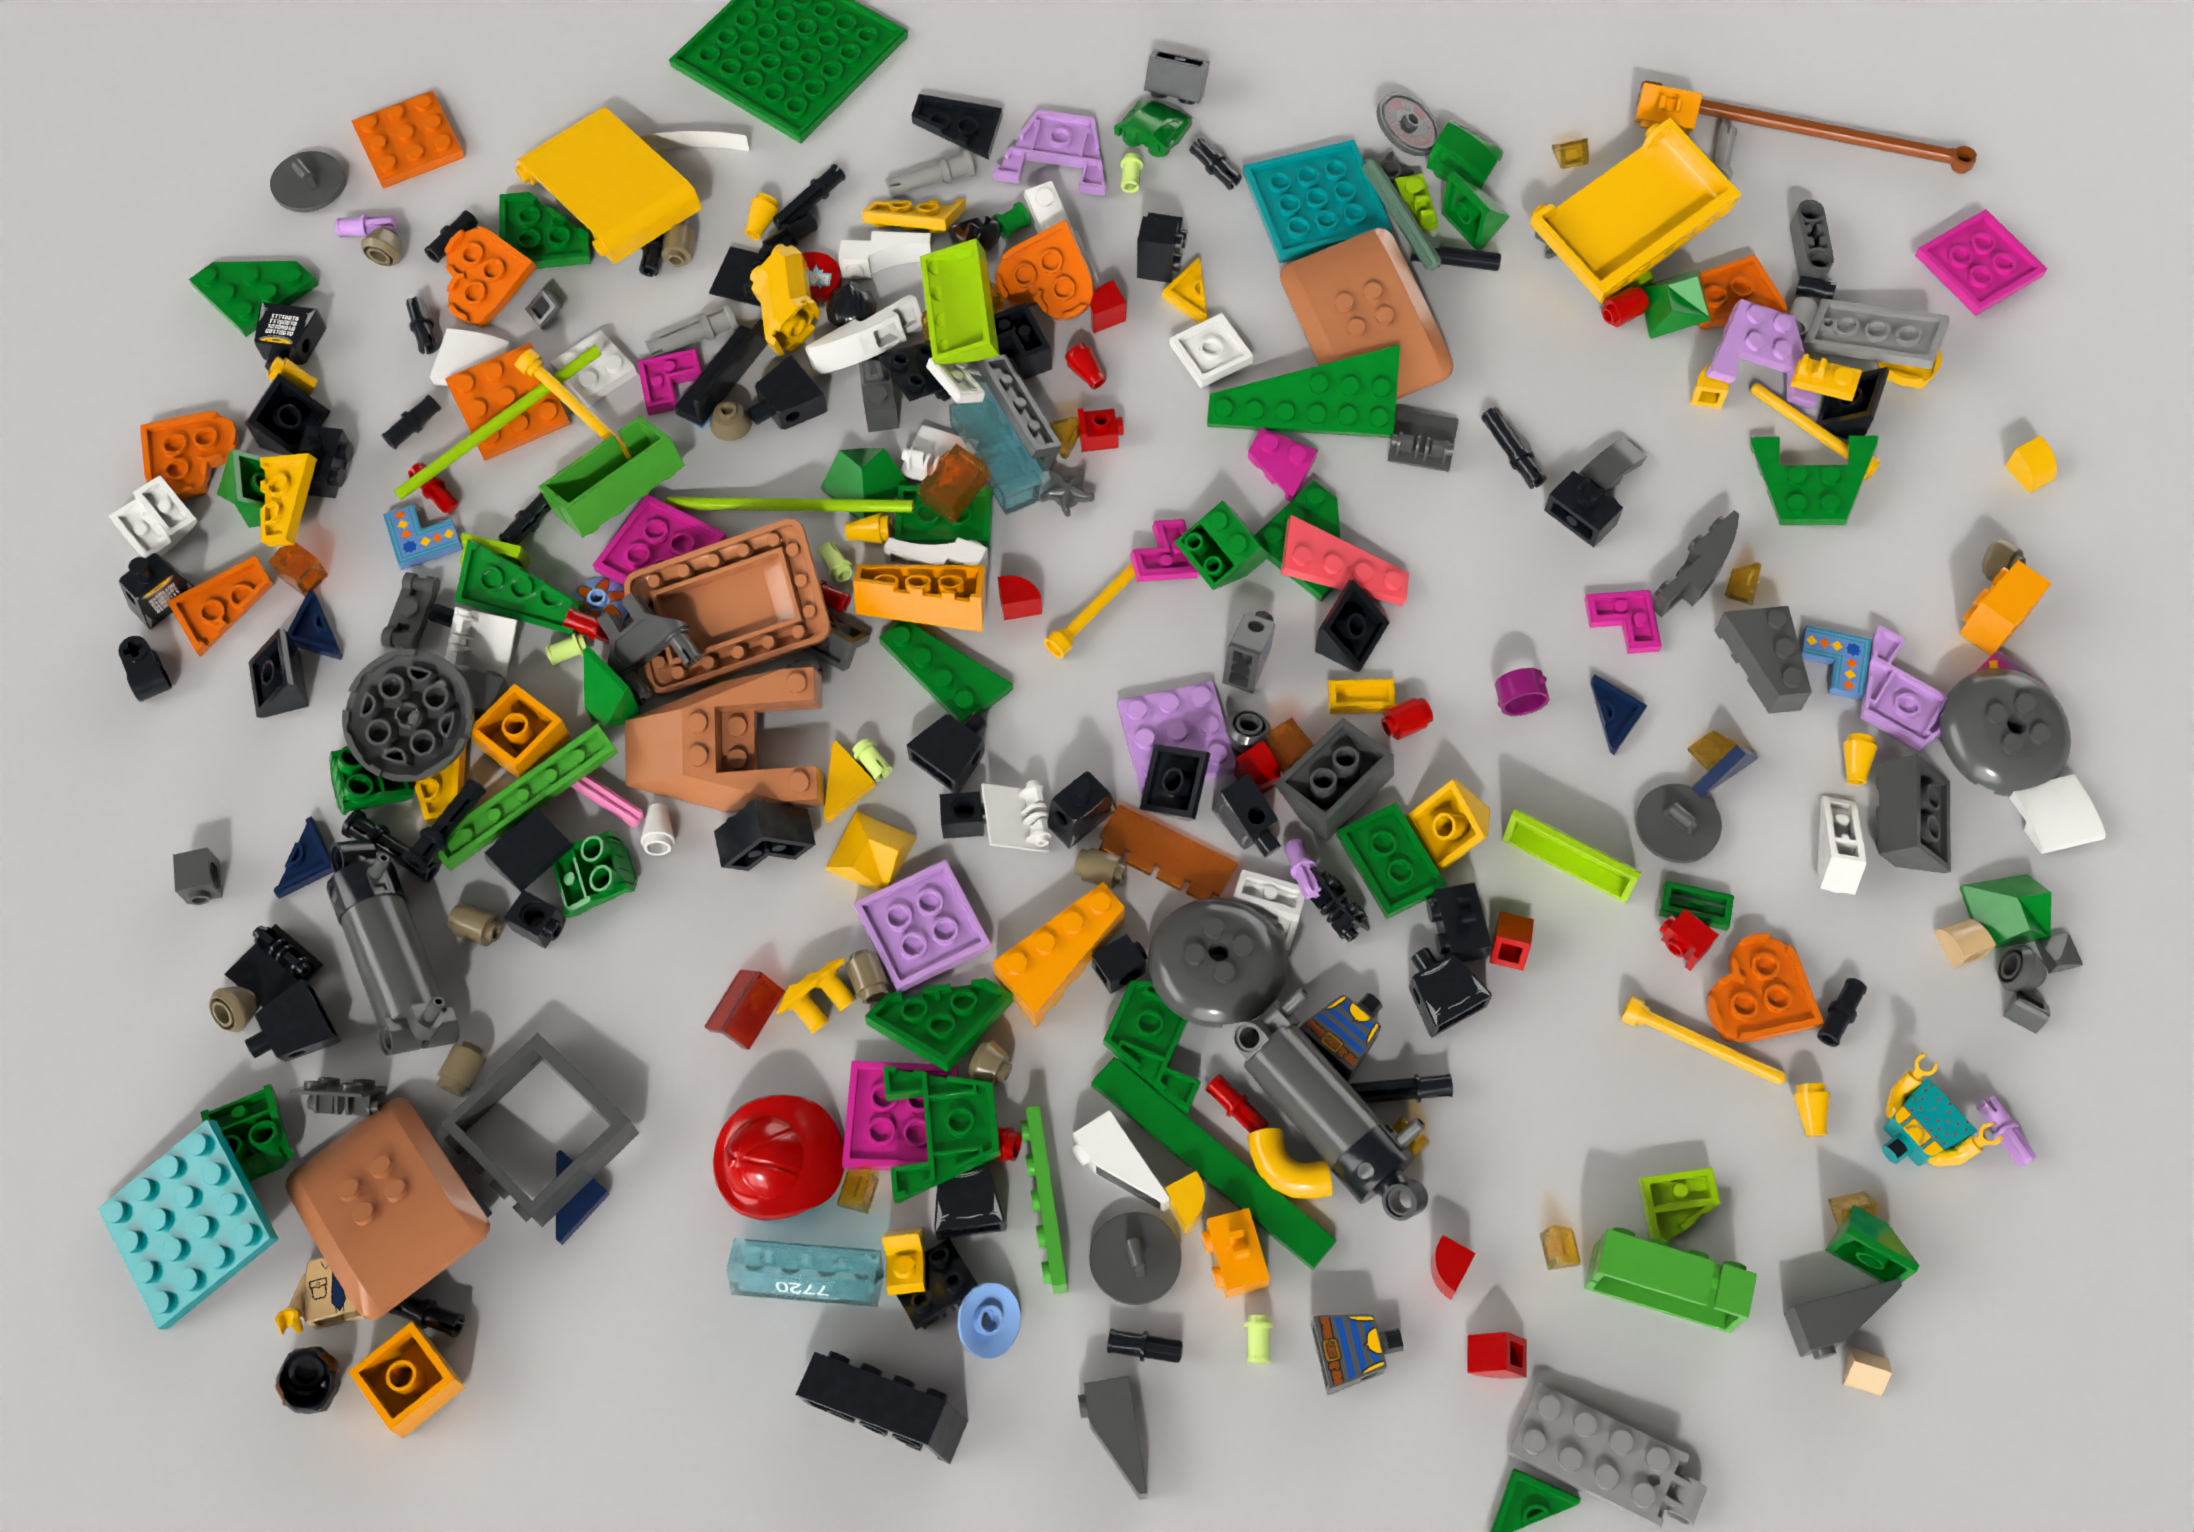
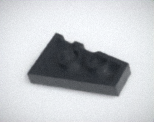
[911,94,1003,160]

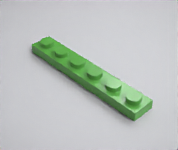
[437,723,619,871]

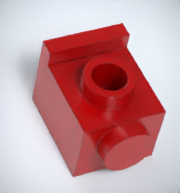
[1077,408,1124,452]
[1659,909,1719,971]

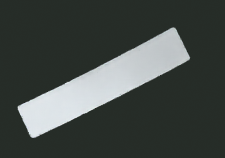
[639,131,749,151]

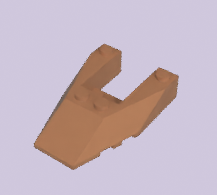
[625,667,825,813]

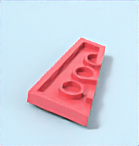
[1280,515,1409,606]

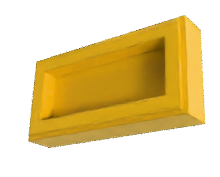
[1328,678,1396,714]

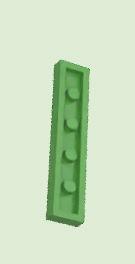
[1020,1105,1068,1294]

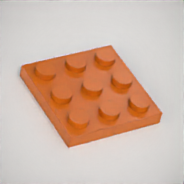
[351,90,465,189]
[445,343,571,461]

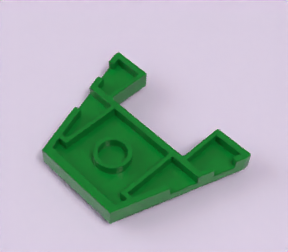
[1750,435,1878,525]
[1103,980,1201,1114]
[883,1066,1001,1203]

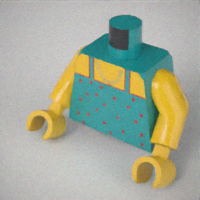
[1882,1053,2004,1167]

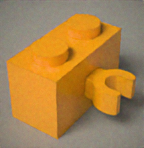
[1634,83,1703,134]
[1201,1208,1270,1299]

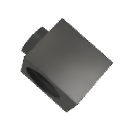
[173,847,222,905]

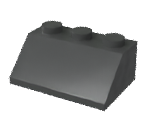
[1275,718,1394,841]
[1876,754,1951,873]

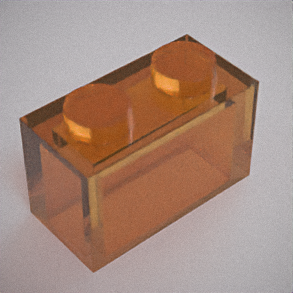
[917,444,992,524]

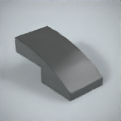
[1579,437,1647,493]

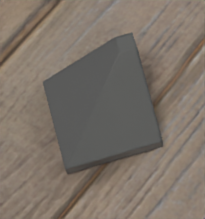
[525,287,562,330]
[2035,933,2083,974]

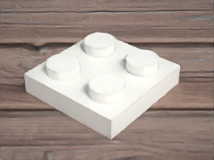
[1170,313,1254,388]
[550,330,637,407]

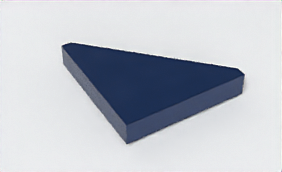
[287,590,343,660]
[1590,674,1647,755]
[1692,746,1759,798]
[273,816,333,899]
[556,1150,610,1245]

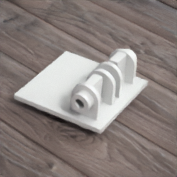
[900,424,979,486]
[445,607,518,681]
[981,780,1051,853]

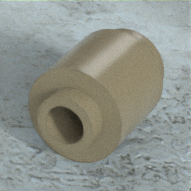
[661,221,695,267]
[1074,848,1127,889]
[447,903,503,946]
[845,949,889,1004]
[436,1041,486,1097]

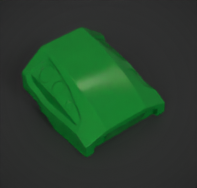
[1114,98,1192,158]
[1427,120,1503,190]
[329,746,414,815]
[553,829,638,918]
[200,1084,294,1182]

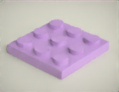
[1117,681,1236,793]
[853,859,992,992]

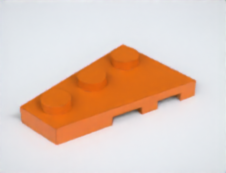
[167,555,274,657]

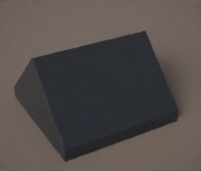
[1816,367,1889,440]
[245,373,331,455]
[1315,580,1390,672]
[248,628,309,718]
[1139,744,1210,821]
[484,808,574,892]

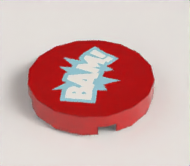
[802,252,842,304]

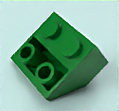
[1175,500,1271,590]

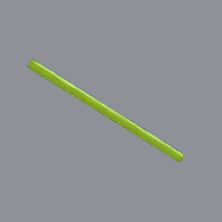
[393,345,602,501]
[665,497,914,513]

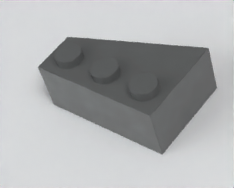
[1715,606,1812,714]

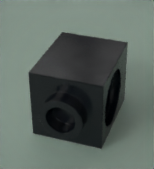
[939,791,987,839]
[503,890,565,949]
[1092,934,1148,994]

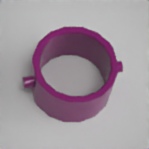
[1494,668,1550,716]

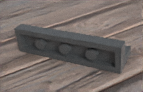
[977,354,1062,472]
[803,610,871,672]

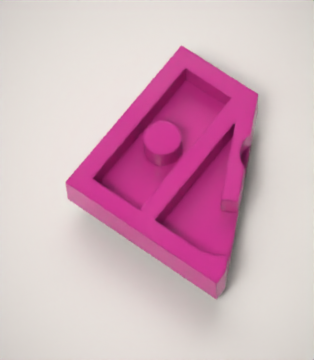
[1248,428,1318,502]

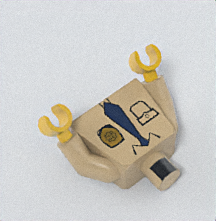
[275,1257,363,1335]

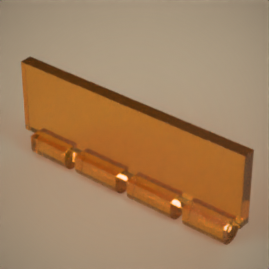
[1099,805,1238,900]

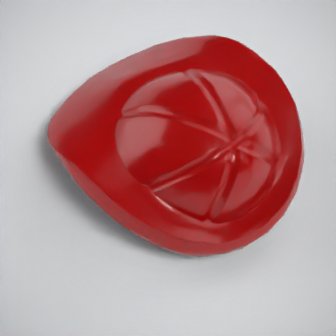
[713,1095,844,1221]

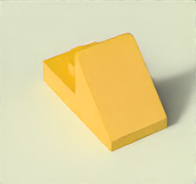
[882,1227,925,1296]

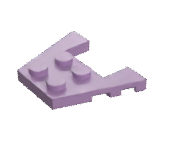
[993,109,1106,196]
[1706,299,1818,409]
[1860,625,1970,752]

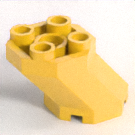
[750,244,821,356]

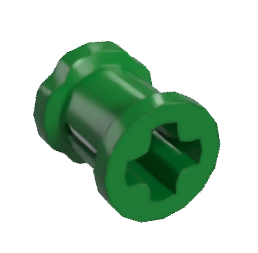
[992,202,1032,239]

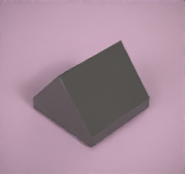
[2003,991,2051,1034]

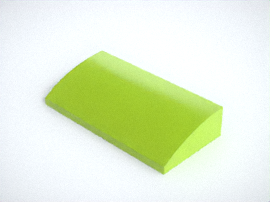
[920,238,999,364]
[1502,808,1642,903]

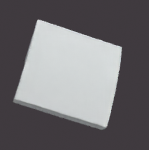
[430,328,512,386]
[109,475,198,558]
[2009,774,2106,854]
[1233,869,1305,958]

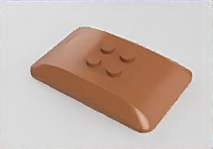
[1280,228,1453,400]
[624,518,831,695]
[285,1097,490,1320]

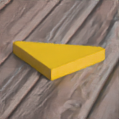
[1162,257,1208,323]
[823,741,876,824]

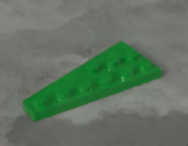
[1207,345,1400,438]

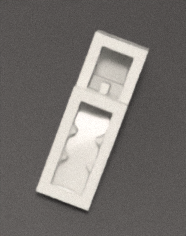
[838,231,933,279]
[883,537,989,570]

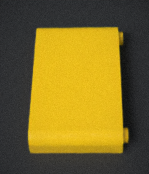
[515,106,702,264]
[1530,118,1741,303]

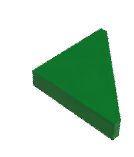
[1490,1468,1581,1532]

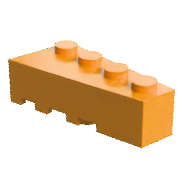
[853,564,987,632]
[992,882,1125,1028]

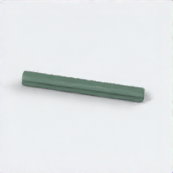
[1362,159,1441,271]

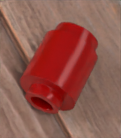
[1601,287,1649,327]
[1381,698,1433,740]

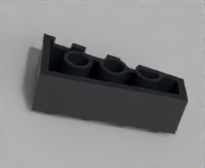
[795,1351,968,1464]

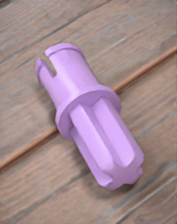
[335,214,398,238]
[1284,839,1322,899]
[1976,1095,2036,1167]

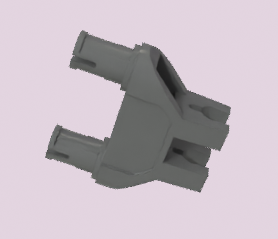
[596,593,703,706]

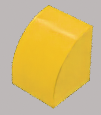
[1690,363,1729,409]
[2005,435,2057,493]
[1164,1171,1205,1235]

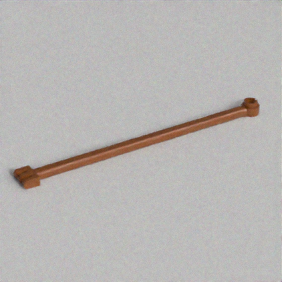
[1636,80,1977,174]

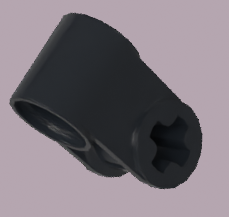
[118,636,172,702]

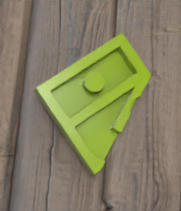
[1638,1167,1720,1242]

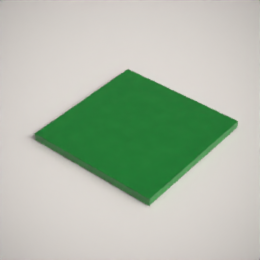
[669,0,908,144]

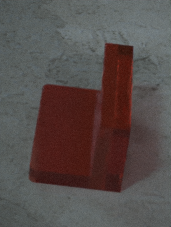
[705,969,785,1050]

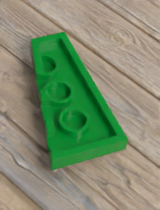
[454,539,584,635]
[879,620,1013,723]

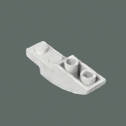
[1023,181,1100,288]
[805,294,925,375]

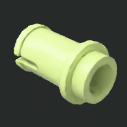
[1120,153,1144,193]
[818,541,853,582]
[545,632,588,666]
[852,738,893,782]
[1244,1315,1273,1364]

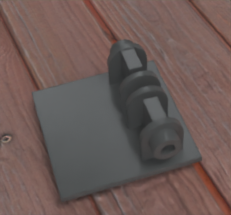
[1387,409,1459,472]
[290,1077,387,1116]

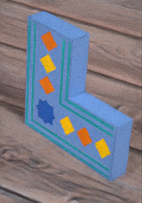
[383,504,463,570]
[1801,625,1872,700]

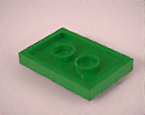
[894,485,993,548]
[1336,802,1448,919]

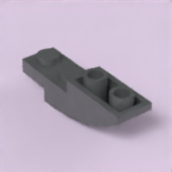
[1653,510,1739,617]

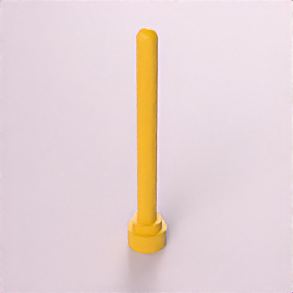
[515,348,632,461]
[1751,383,1881,481]
[1044,547,1151,659]
[1620,995,1786,1084]

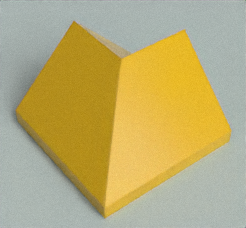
[1405,779,1490,873]
[826,811,917,891]

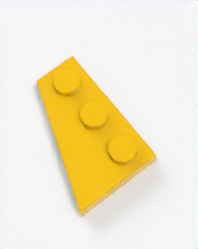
[862,199,966,233]
[260,453,317,547]
[415,746,466,825]

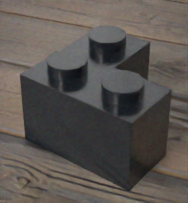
[1137,212,1188,283]
[994,302,1052,380]
[714,799,816,871]

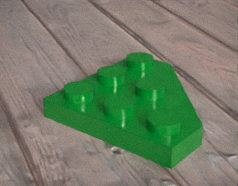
[499,192,591,269]
[189,261,318,337]
[1255,481,1340,602]
[865,978,1014,1072]

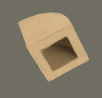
[1934,919,1996,968]

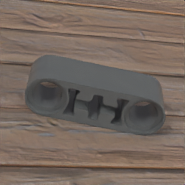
[1790,200,1834,281]

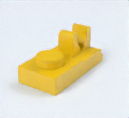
[1790,354,1862,402]

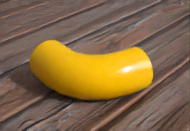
[1247,1128,1332,1199]

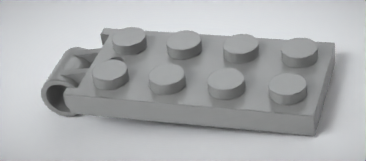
[1788,297,1949,369]
[1508,1383,1707,1528]

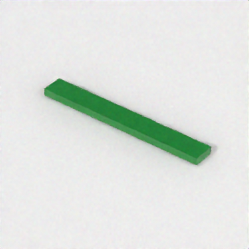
[1091,1057,1337,1270]

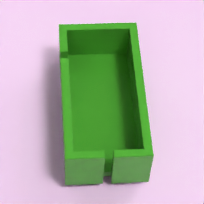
[538,416,685,538]
[1584,1227,1757,1333]

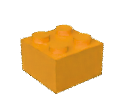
[1959,560,2052,656]
[470,683,571,779]
[348,1321,466,1438]

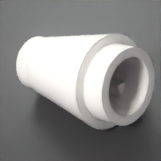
[640,803,675,856]

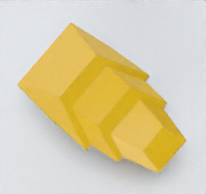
[775,958,857,1034]

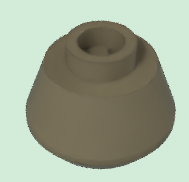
[361,227,401,266]
[710,400,752,441]
[1982,538,2026,581]
[209,986,257,1032]
[967,1040,1012,1087]

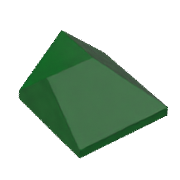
[1441,171,1510,251]
[1640,268,1711,339]
[821,448,909,520]
[217,449,265,528]
[583,646,641,728]
[1959,874,2052,949]
[1825,1204,1920,1283]

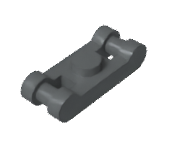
[381,572,440,649]

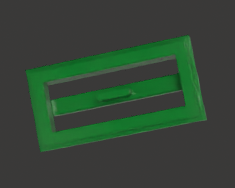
[1659,881,1734,931]

